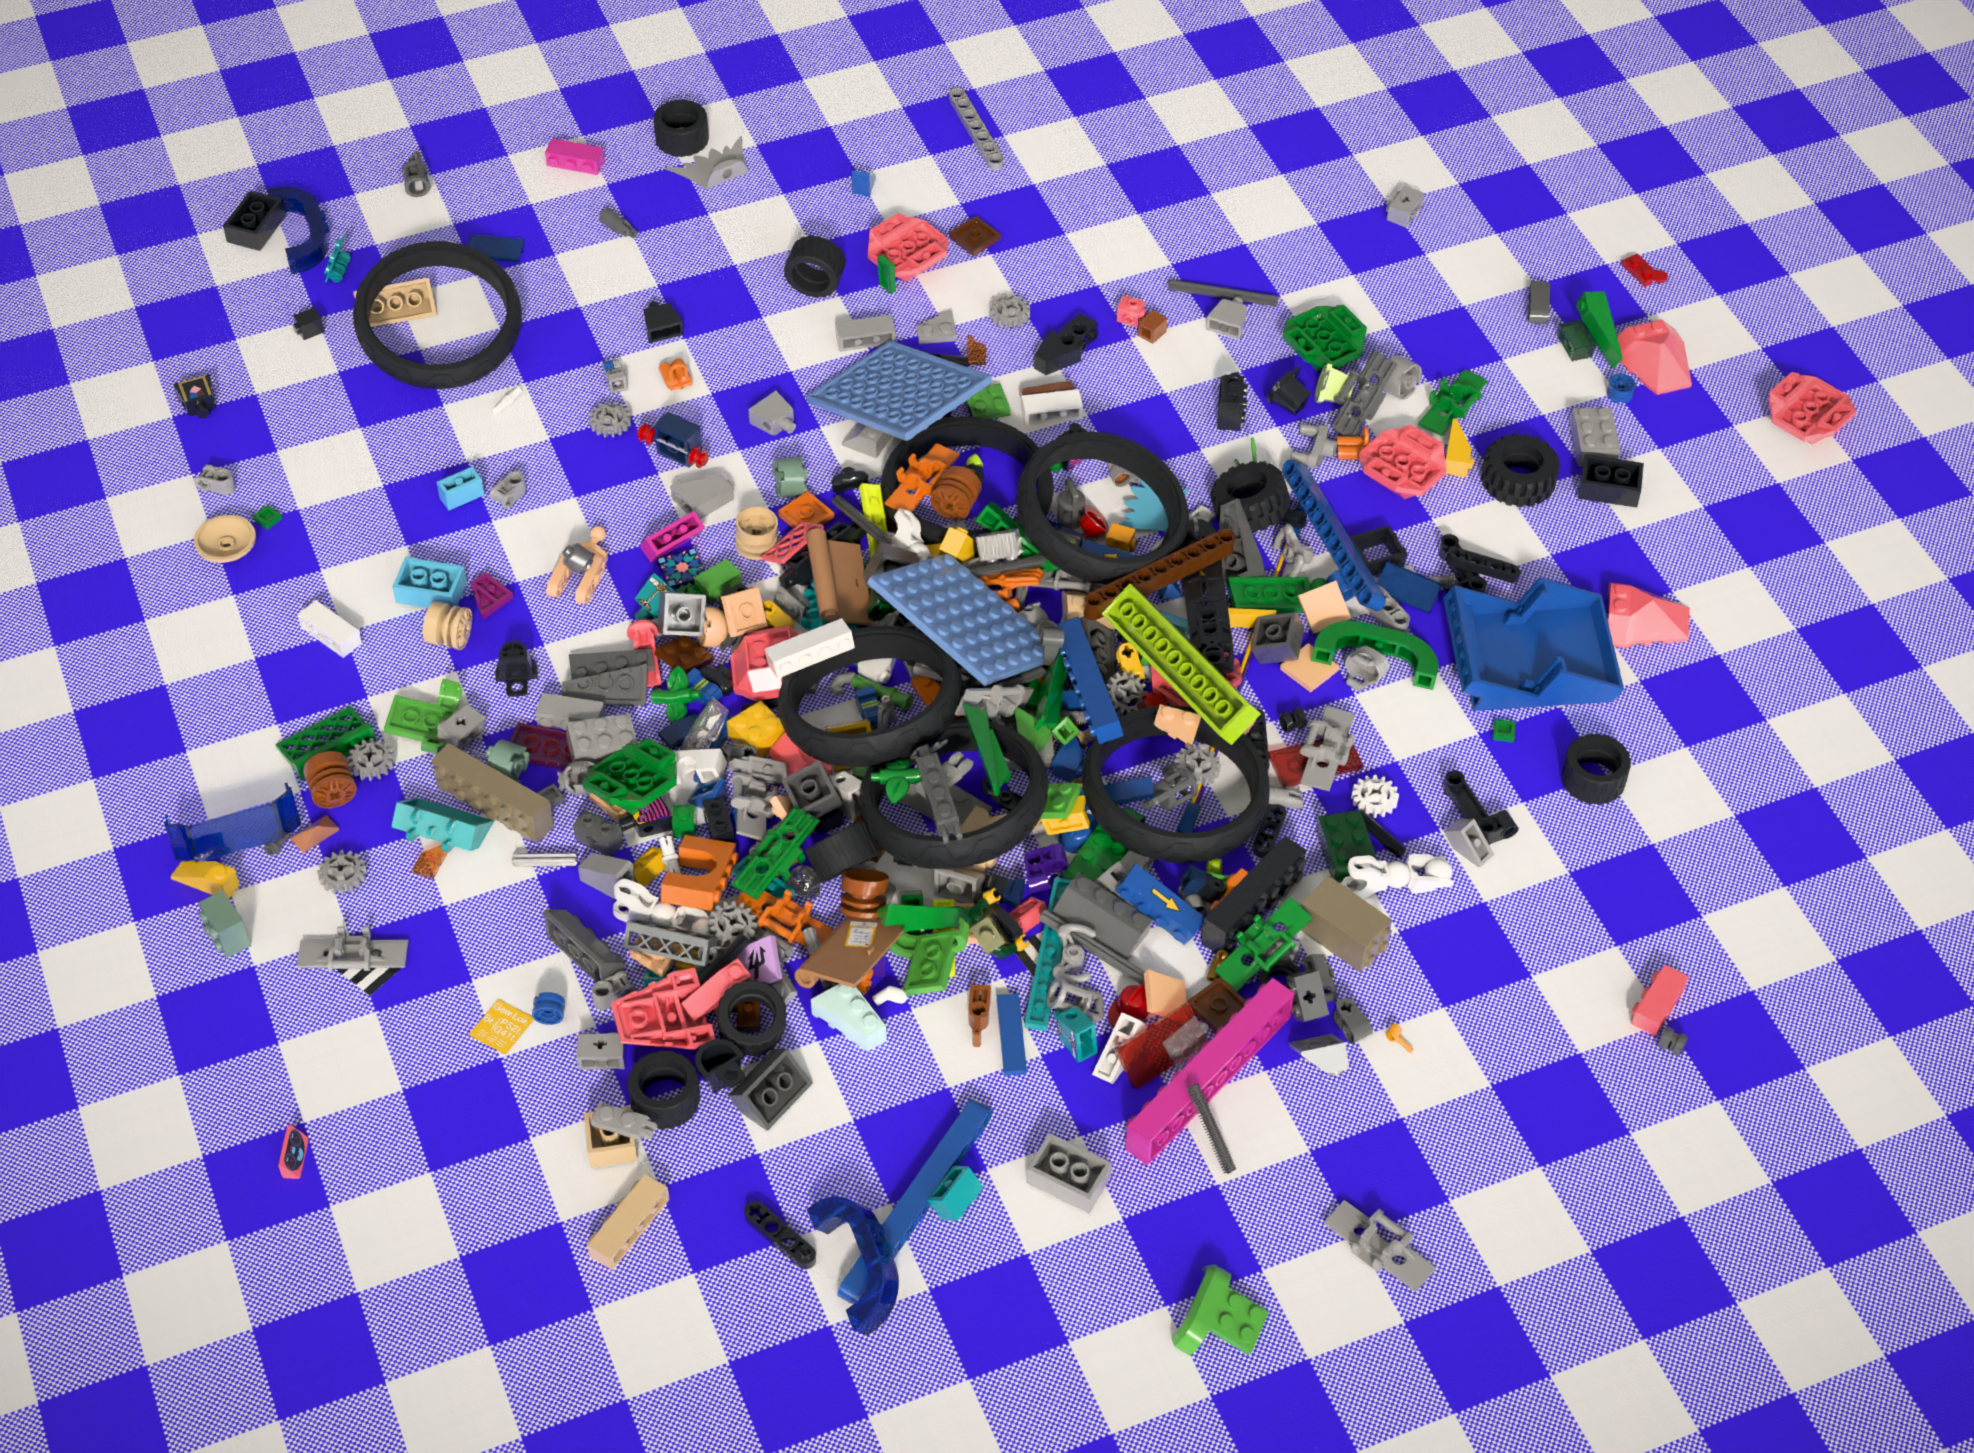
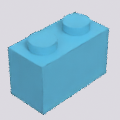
[437,467,484,511]

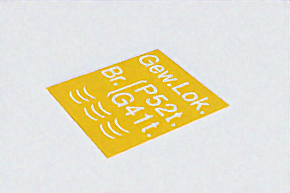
[469,999,534,1055]

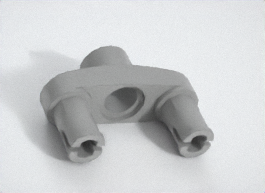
[1291,423,1337,469]

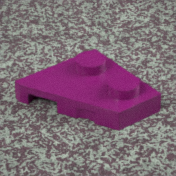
[470,572,514,620]

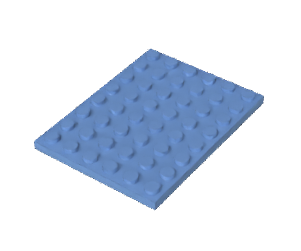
[806,340,992,441]
[867,553,1060,686]

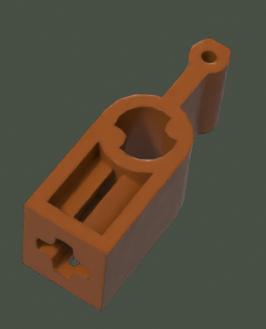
[968,984,991,1047]

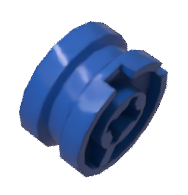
[1606,374,1636,404]
[532,992,565,1025]

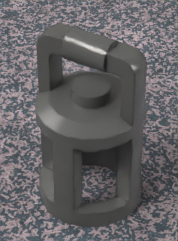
[402,151,430,197]
[1057,478,1086,530]
[1141,769,1198,810]

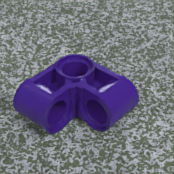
[1024,843,1068,894]

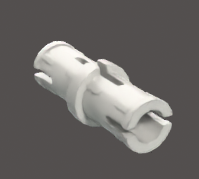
[658,836,681,874]

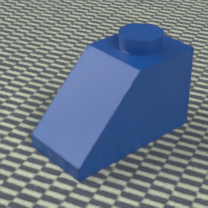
[1052,736,1084,783]

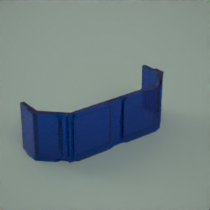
[164,783,302,862]

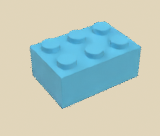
[392,557,467,608]

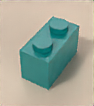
[927,1166,983,1221]

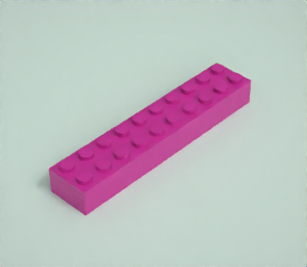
[1125,978,1294,1166]

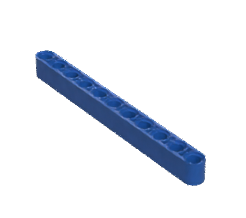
[1282,460,1386,611]
[837,1099,993,1307]

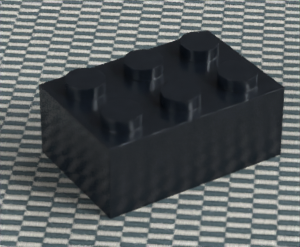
[223,191,286,251]
[1578,454,1644,508]

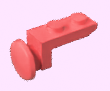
[627,620,662,687]

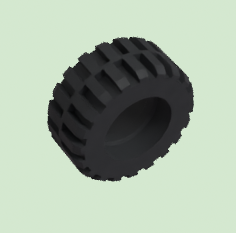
[1481,433,1560,507]
[1210,461,1290,533]

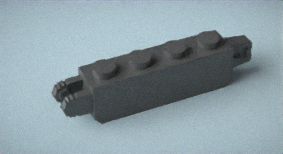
[916,745,962,844]

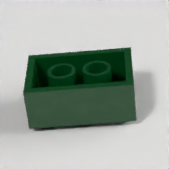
[1316,810,1377,883]

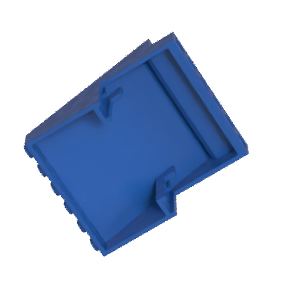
[1444,577,1624,711]

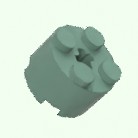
[772,456,808,498]
[486,740,529,783]

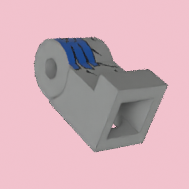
[602,359,628,394]

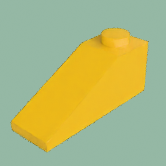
[1445,418,1474,477]
[939,527,975,564]
[170,860,239,899]

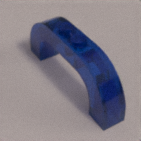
[267,187,330,274]
[807,1196,899,1336]

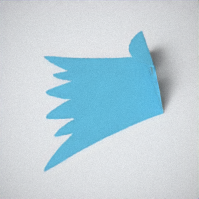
[1119,478,1189,532]

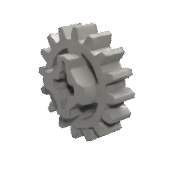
[990,294,1030,329]
[589,401,631,438]
[1105,671,1148,715]
[347,738,395,781]
[1173,745,1221,787]
[317,850,367,895]
[707,901,757,947]

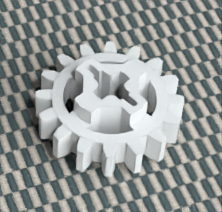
[1351,775,1399,818]

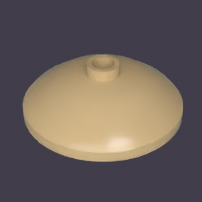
[194,515,256,563]

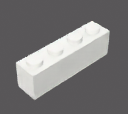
[764,618,855,679]

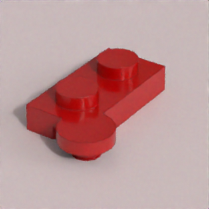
[1622,253,1668,287]

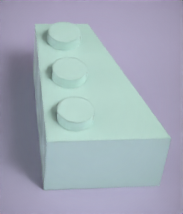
[811,984,887,1052]

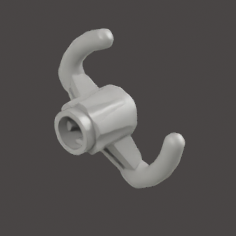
[1273,524,1313,577]
[1053,923,1096,983]

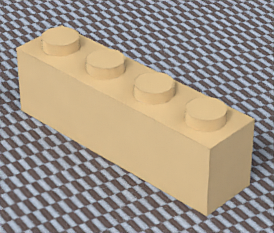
[587,1174,670,1271]

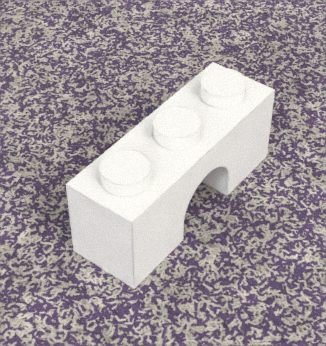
[674,749,727,784]

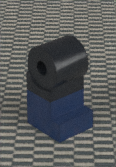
[1180,865,1225,903]
[981,874,1025,907]

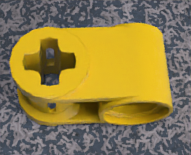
[762,600,794,629]
[1116,643,1145,683]

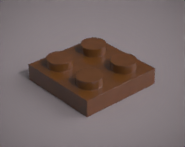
[949,216,1001,257]
[654,635,714,674]
[1187,977,1246,1033]

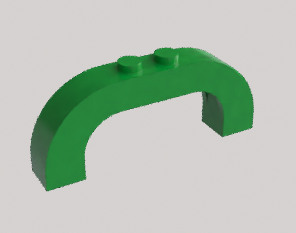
[1311,621,1439,690]

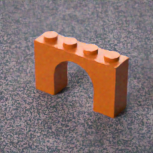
[661,835,739,911]

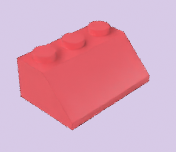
[768,732,833,777]

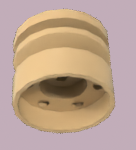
[735,506,778,560]
[423,601,472,650]

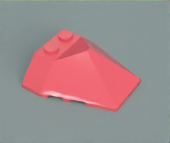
[1617,319,1692,395]
[1607,582,1690,648]
[611,968,716,1049]

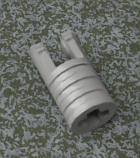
[1268,786,1304,809]

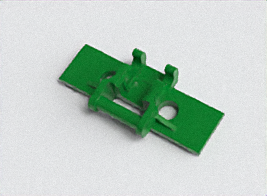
[1418,370,1488,436]
[732,806,820,901]
[1214,897,1313,992]

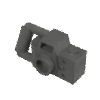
[1302,954,1338,1002]

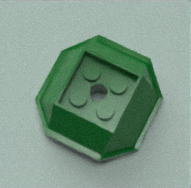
[1282,305,1367,372]
[583,738,677,815]

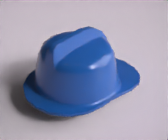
[1058,813,1098,854]

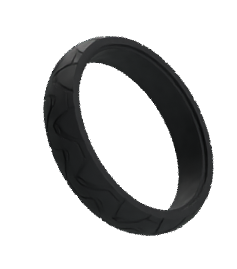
[353,241,522,389]
[881,417,1054,558]
[1016,432,1189,585]
[778,626,962,767]
[1082,705,1270,863]
[859,719,1049,869]

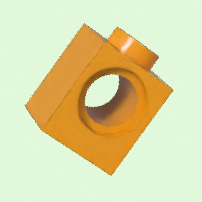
[1105,523,1138,553]

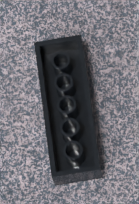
[1201,836,1306,953]

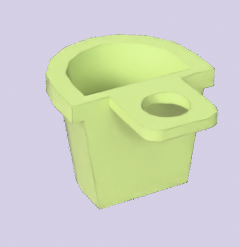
[1314,364,1354,403]

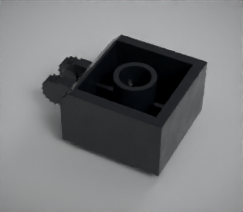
[1217,372,1247,431]

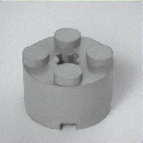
[1383,354,1422,400]

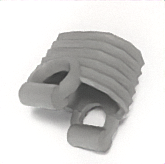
[1345,646,1389,692]

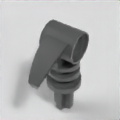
[1037,619,1064,665]

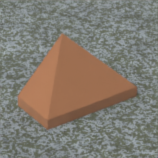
[290,815,339,853]

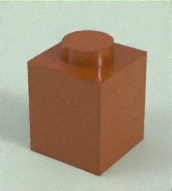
[1138,310,1167,344]

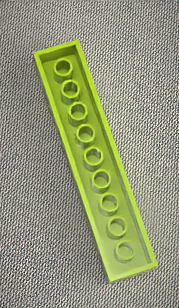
[1102,584,1261,745]

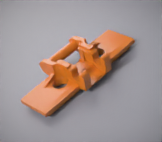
[885,443,960,512]
[977,568,1045,600]
[735,889,834,948]

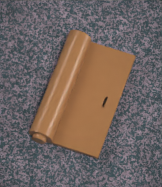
[806,528,874,626]

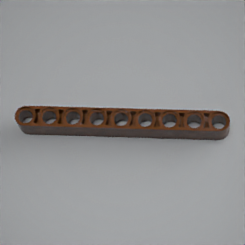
[1083,529,1235,620]

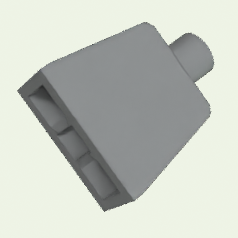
[1206,297,1247,340]
[748,391,796,435]

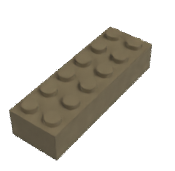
[432,743,554,844]

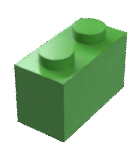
[694,558,742,605]

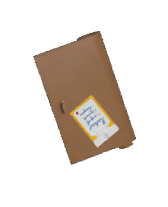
[795,916,905,988]

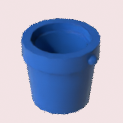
[1326,570,1355,602]

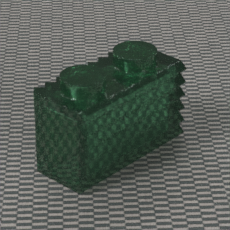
[1557,320,1596,362]

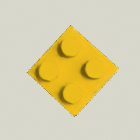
[727,700,785,758]

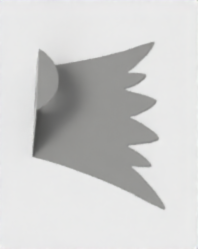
[663,136,749,189]

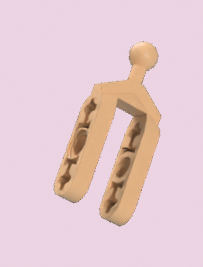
[546,526,608,605]

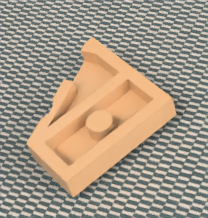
[1154,704,1201,749]

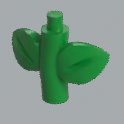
[651,666,702,723]
[871,759,920,804]

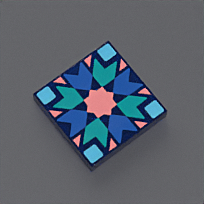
[657,548,705,590]

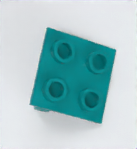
[324,233,351,283]

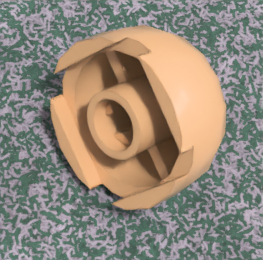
[697,607,730,648]

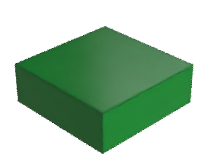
[253,505,282,530]
[1493,719,1516,742]

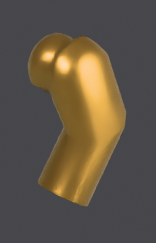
[1207,950,1229,982]

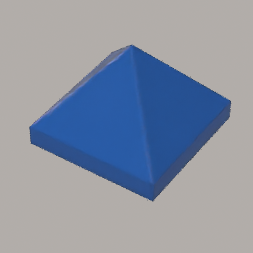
[1159,581,1182,601]

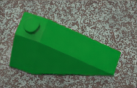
[1577,291,1623,368]

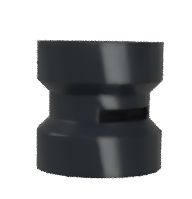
[1279,707,1307,733]

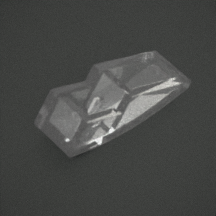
[679,698,729,751]

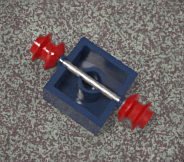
[637,411,709,468]

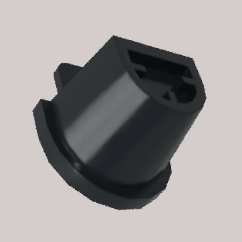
[1266,366,1311,416]
[495,641,538,697]
[695,1039,746,1094]

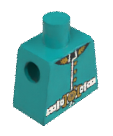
[634,573,676,620]
[1053,1007,1098,1063]

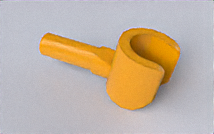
[1386,1024,1414,1053]

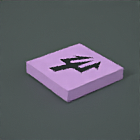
[737,935,782,985]

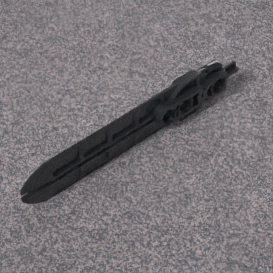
[1182,519,1235,678]

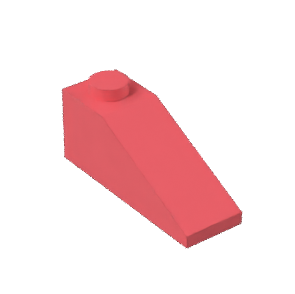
[681,958,751,1022]

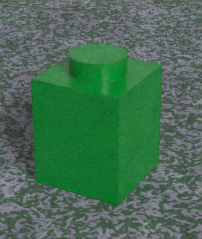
[672,805,697,838]

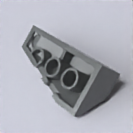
[1219,499,1266,588]

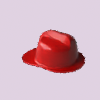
[1078,504,1108,539]
[1108,984,1150,1027]

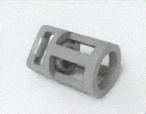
[1047,977,1104,1022]

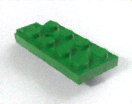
[1227,577,1327,613]
[1061,807,1146,882]

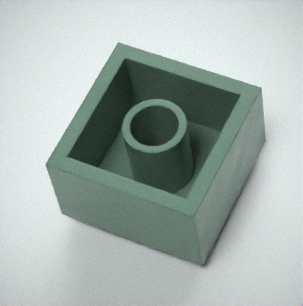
[198,890,251,959]

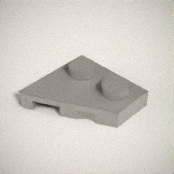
[917,311,957,344]

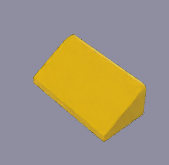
[632,847,666,887]

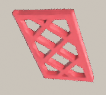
[760,521,824,564]

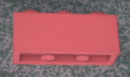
[1631,964,1689,1036]

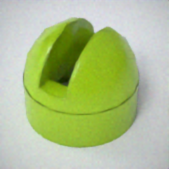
[966,454,984,468]
[1206,858,1222,874]

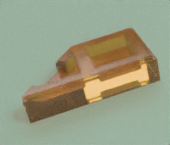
[967,335,986,365]
[412,845,447,879]

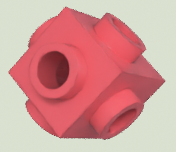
[1117,296,1147,327]

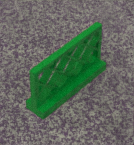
[275,706,377,781]

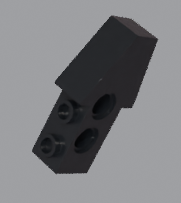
[1034,313,1099,375]

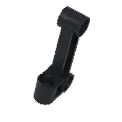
[1439,534,1487,594]
[1443,770,1519,845]

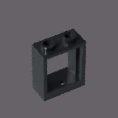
[1349,525,1407,576]

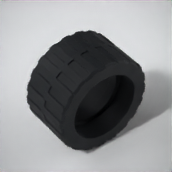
[653,99,709,157]
[784,235,846,298]
[1561,733,1631,805]
[805,821,880,883]
[717,980,787,1056]
[628,1051,700,1130]

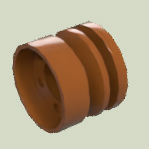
[930,466,982,520]
[303,751,357,809]
[839,869,889,918]

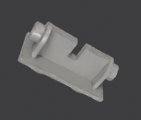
[773,585,812,624]

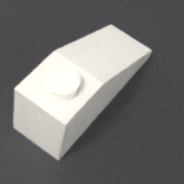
[858,658,896,685]
[1092,1013,1150,1084]

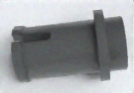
[264,828,290,856]

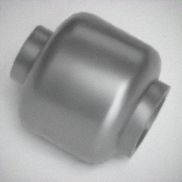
[562,543,593,574]

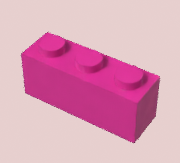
[545,138,605,175]
[640,511,705,563]

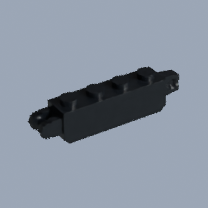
[779,521,867,589]

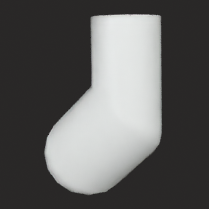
[872,986,907,1006]

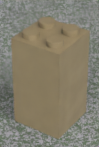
[1300,875,1392,972]

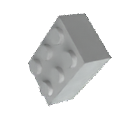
[1570,408,1620,466]
[566,713,637,765]
[1026,1133,1112,1213]

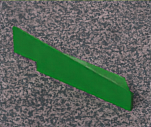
[975,502,1061,572]
[1034,652,1067,730]
[963,704,1011,796]
[877,904,970,931]

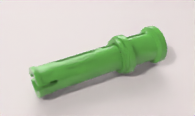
[852,675,914,712]

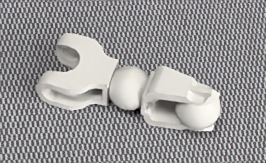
[885,508,935,562]
[1341,854,1454,898]
[613,879,715,946]

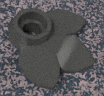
[910,739,948,761]

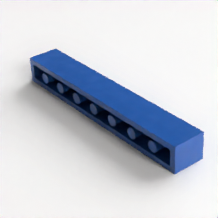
[1056,617,1123,744]

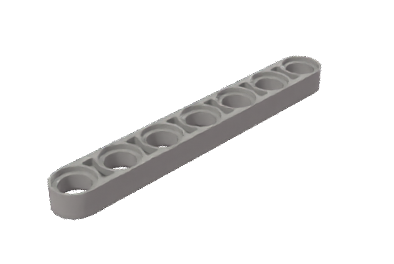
[949,88,1004,171]

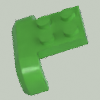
[383,679,462,754]
[889,918,970,996]
[1171,1264,1269,1356]

